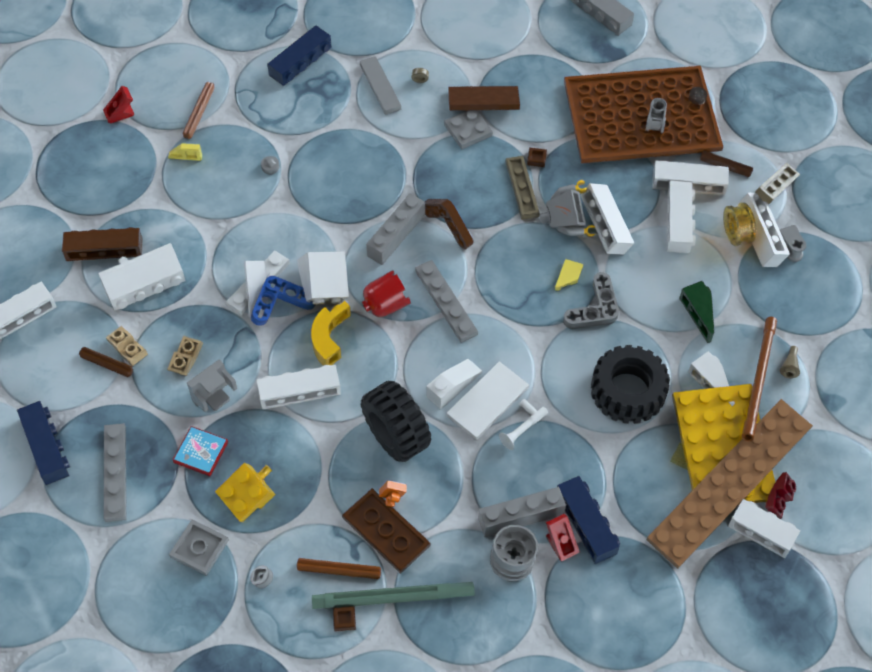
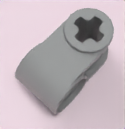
[645,98,667,133]
[779,225,806,262]

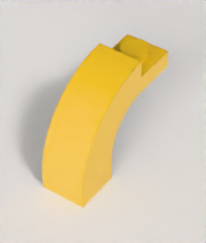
[311,301,351,366]

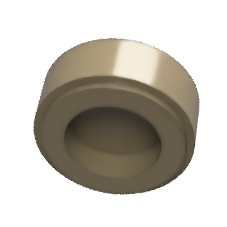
[411,68,429,83]

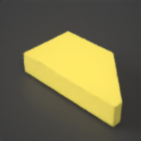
[168,143,202,161]
[555,259,583,291]

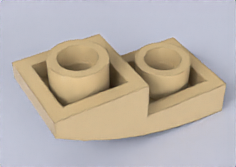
[106,326,148,366]
[167,336,203,376]

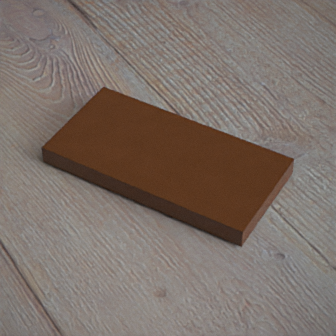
[448,86,520,111]
[342,488,431,574]

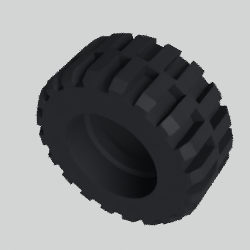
[591,345,670,424]
[360,381,432,462]

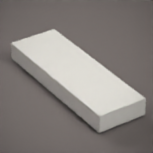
[244,261,269,318]

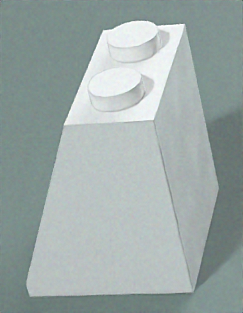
[297,251,349,304]

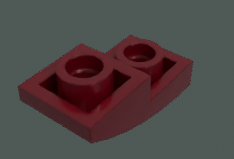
[765,472,796,519]

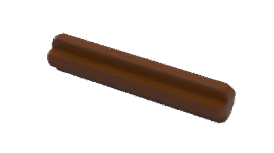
[700,151,753,177]
[79,347,133,377]

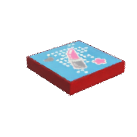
[173,426,228,477]

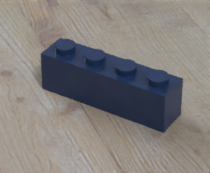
[267,25,332,86]
[17,401,70,485]
[557,476,620,564]

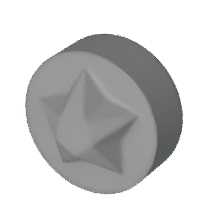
[261,156,280,174]
[251,565,273,588]

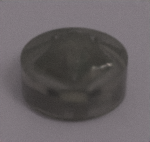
[689,87,707,104]

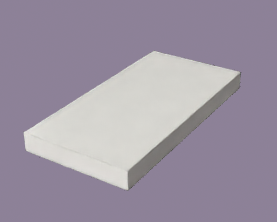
[446,361,529,440]

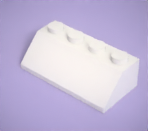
[98,243,185,311]

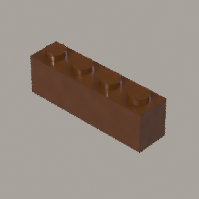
[62,227,143,261]

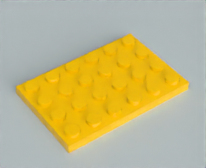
[672,384,775,505]

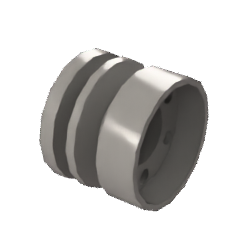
[490,525,538,581]

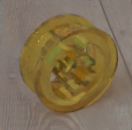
[723,202,756,246]

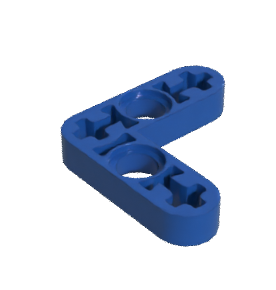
[251,276,316,326]

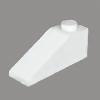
[688,351,735,406]
[427,359,482,410]

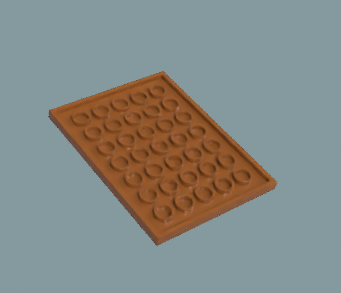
[564,65,724,163]

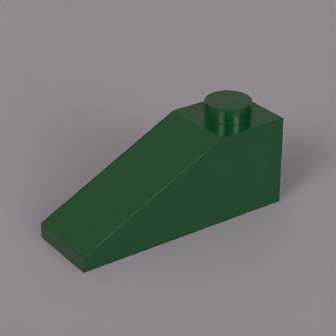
[679,281,714,343]

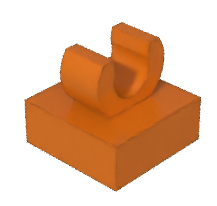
[379,480,407,507]

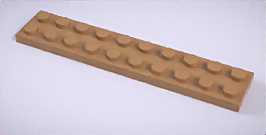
[646,399,813,569]

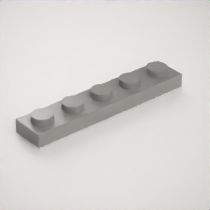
[415,260,478,343]
[104,423,127,522]

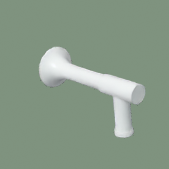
[499,399,548,450]

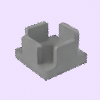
[187,359,237,412]

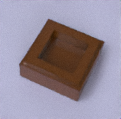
[527,147,547,168]
[333,606,356,631]

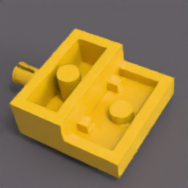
[215,463,276,522]

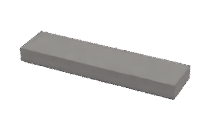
[360,56,401,115]

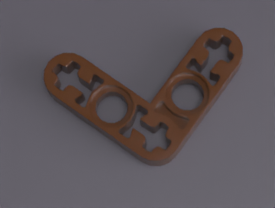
[425,199,474,250]

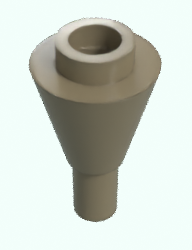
[780,346,800,379]

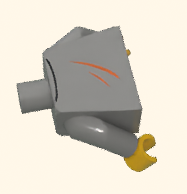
[540,180,595,237]

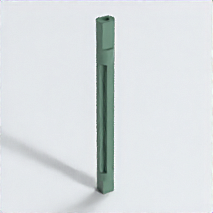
[312,582,475,609]

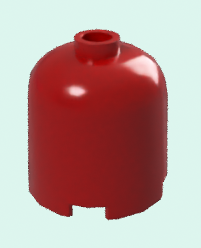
[362,270,411,318]

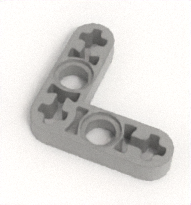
[563,272,619,329]

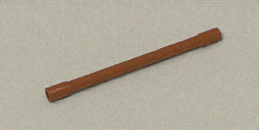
[741,317,777,441]

